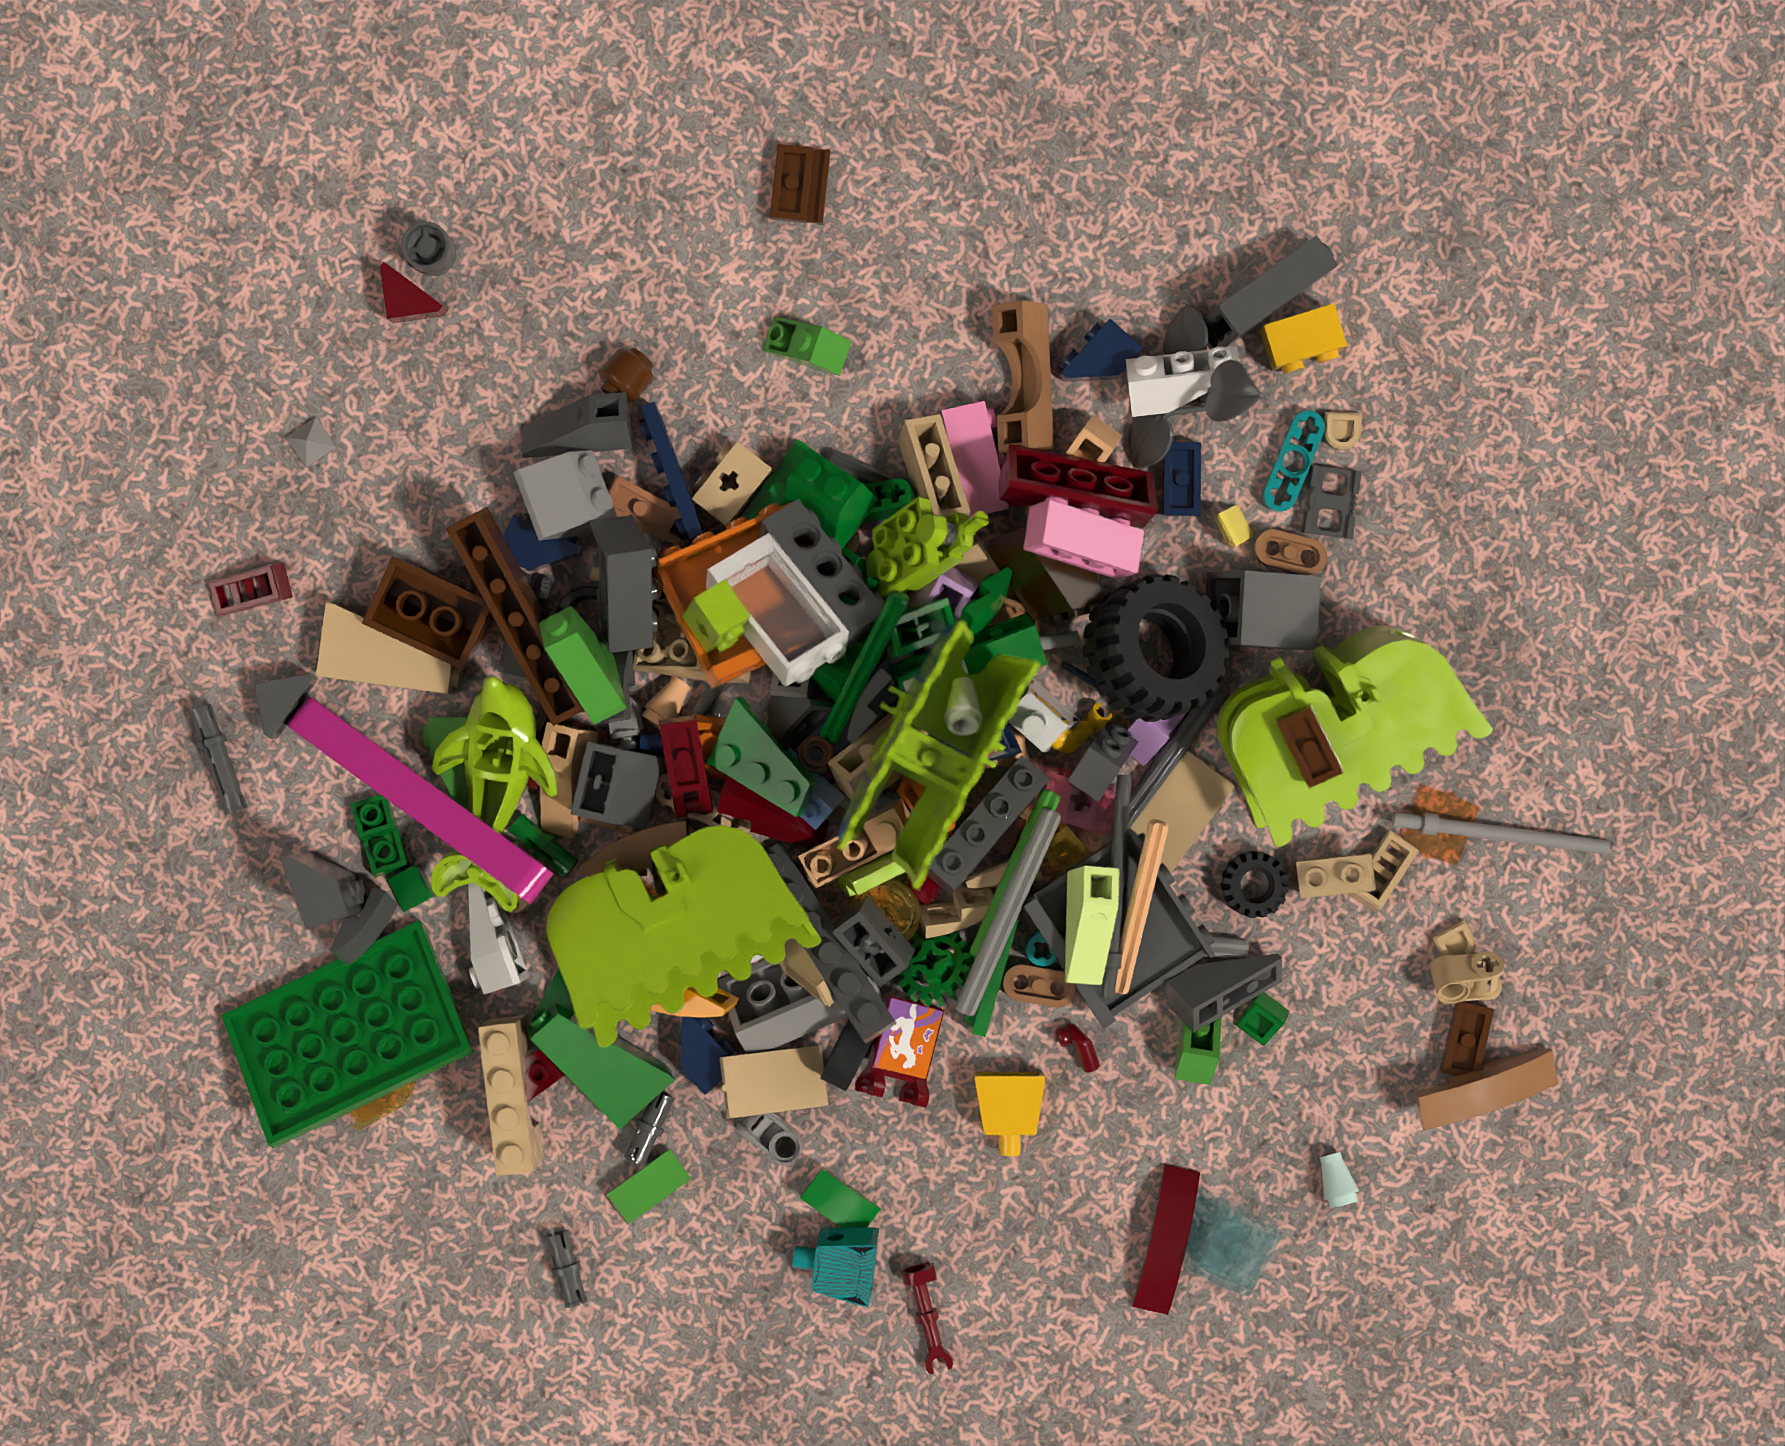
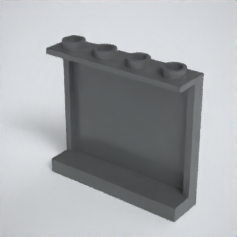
[1023,828,1215,1029]

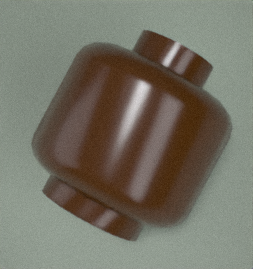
[599,347,653,403]

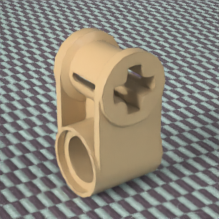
[1430,951,1504,1004]

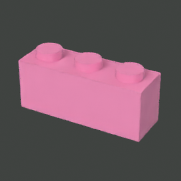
[941,401,1009,518]
[1023,497,1144,579]

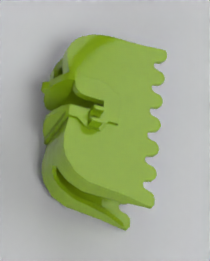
[1217,625,1493,847]
[546,825,822,1048]

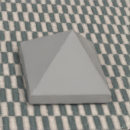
[285,417,337,468]

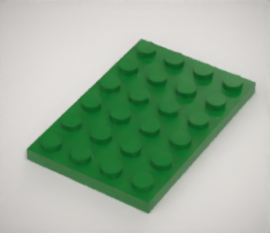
[221,920,475,1149]

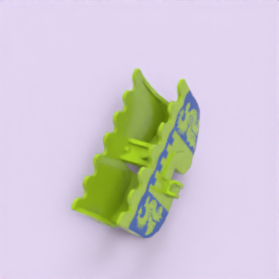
[838,620,1041,890]

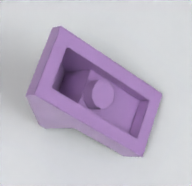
[1127,712,1187,766]

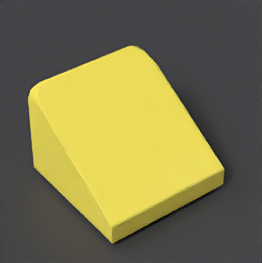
[1214,505,1254,548]

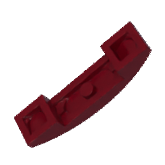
[1132,1164,1200,1315]

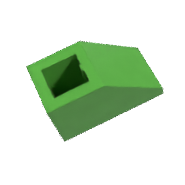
[762,316,852,376]

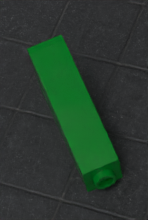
[527,1003,674,1129]

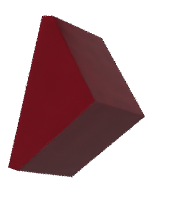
[379,262,448,323]

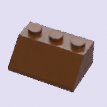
[361,556,493,670]

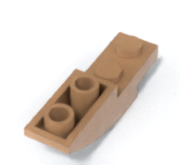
[579,820,690,877]

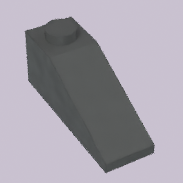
[1166,953,1282,1032]

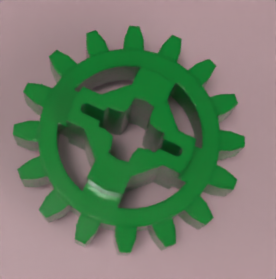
[896,932,975,1007]

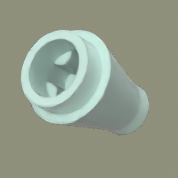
[1319,1152,1359,1209]

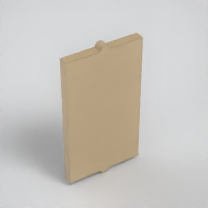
[1130,750,1235,872]
[720,1045,828,1119]

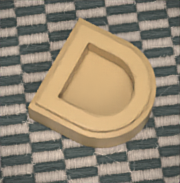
[1323,412,1362,450]
[1431,919,1476,956]

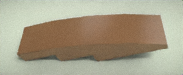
[1415,1048,1558,1131]

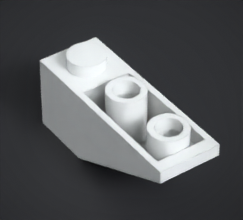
[1126,346,1239,417]

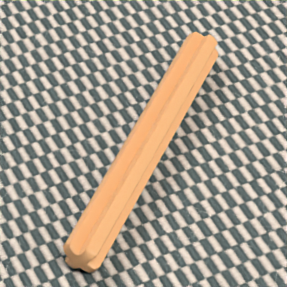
[1116,819,1168,994]

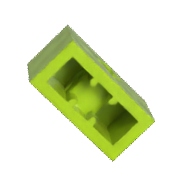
[682,579,751,654]

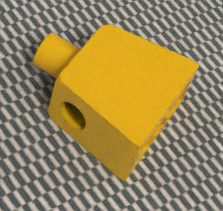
[974,1072,1045,1156]

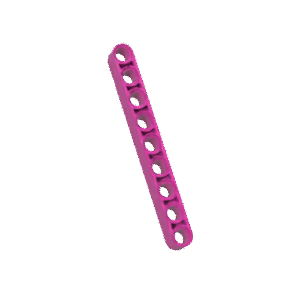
[286,696,553,904]

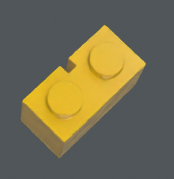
[1259,303,1347,374]

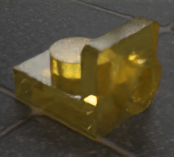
[1045,821,1092,874]

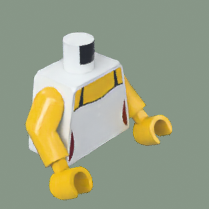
[1008,653,1112,754]

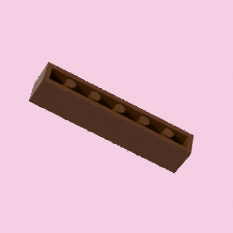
[445,507,584,726]

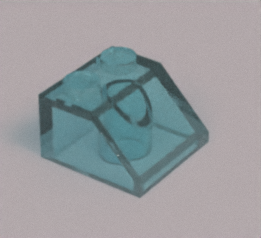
[1185,1198,1283,1297]

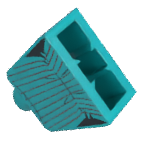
[792,1227,880,1308]

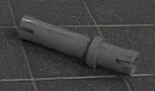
[188,704,248,815]

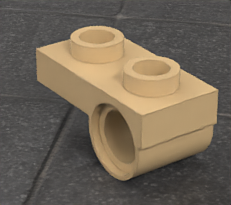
[1296,853,1376,898]

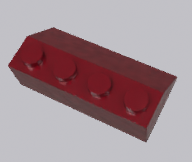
[998,444,1157,528]

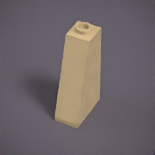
[316,603,462,694]

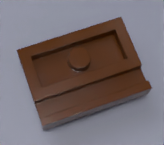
[770,144,831,225]

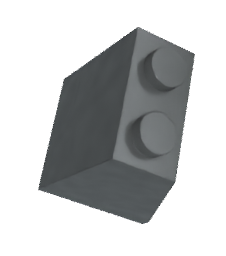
[1206,570,1322,650]

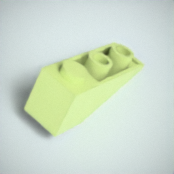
[1065,866,1119,985]

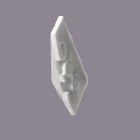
[468,883,529,994]

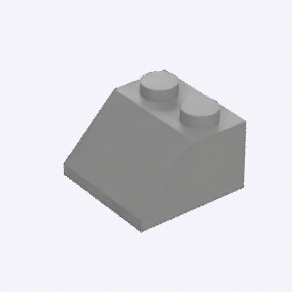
[513,450,617,541]

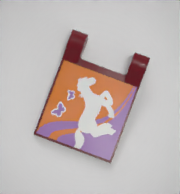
[855,995,944,1108]

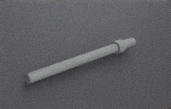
[1391,812,1610,855]

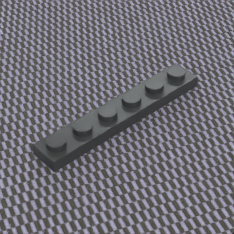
[766,842,897,1044]

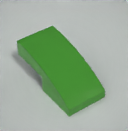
[606,1149,691,1224]

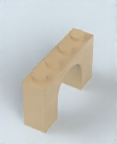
[478,1014,544,1176]

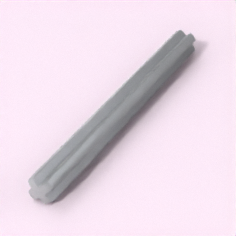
[955,808,1061,1016]

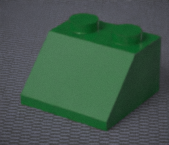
[784,448,879,550]

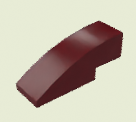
[717,775,829,848]

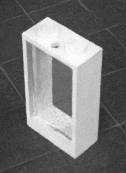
[706,533,849,687]

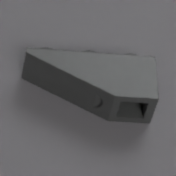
[522,392,632,458]

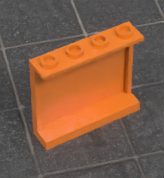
[653,503,825,689]

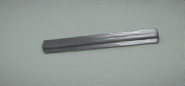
[1111,681,1230,829]

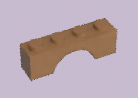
[992,300,1054,453]

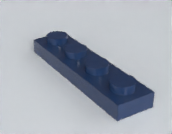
[639,401,704,545]

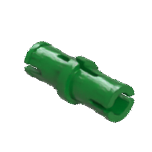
[508,814,579,878]

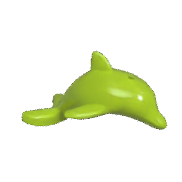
[431,675,558,912]

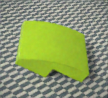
[836,849,906,897]

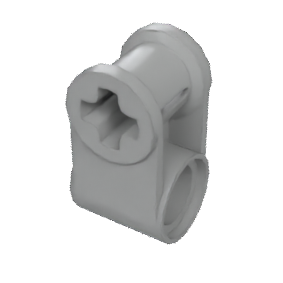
[734,1112,804,1164]

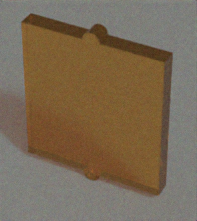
[1402,785,1479,866]

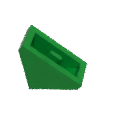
[889,598,955,657]

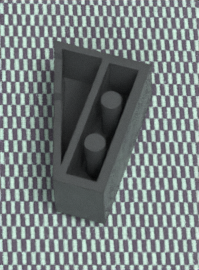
[589,515,658,653]

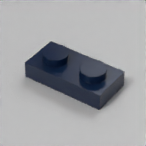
[1163,442,1201,517]

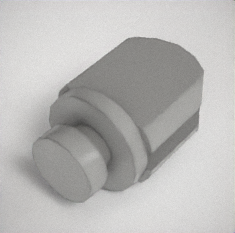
[607,697,645,751]

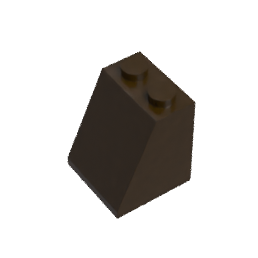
[983,527,1103,624]

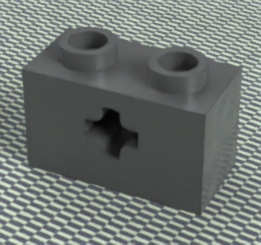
[1068,722,1139,801]
[832,895,915,987]

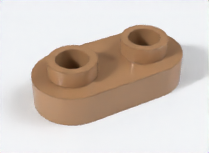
[1253,529,1327,576]
[1002,963,1076,1007]

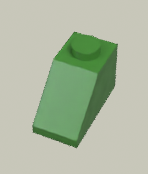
[1174,1017,1222,1085]

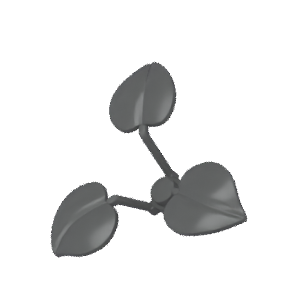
[1129,305,1263,470]

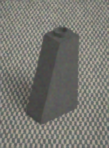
[1203,235,1338,349]

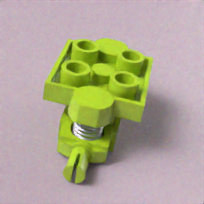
[865,497,989,597]

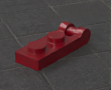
[659,715,713,818]

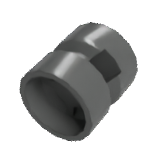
[402,221,457,276]

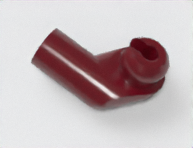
[1055,1023,1100,1073]

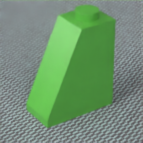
[539,606,627,725]

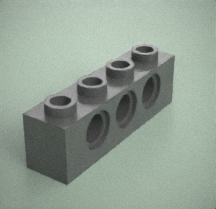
[759,499,885,650]
[926,755,1050,896]

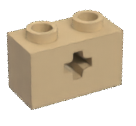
[692,441,773,526]

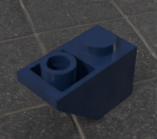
[1059,319,1143,382]
[503,513,583,572]
[680,1017,739,1095]

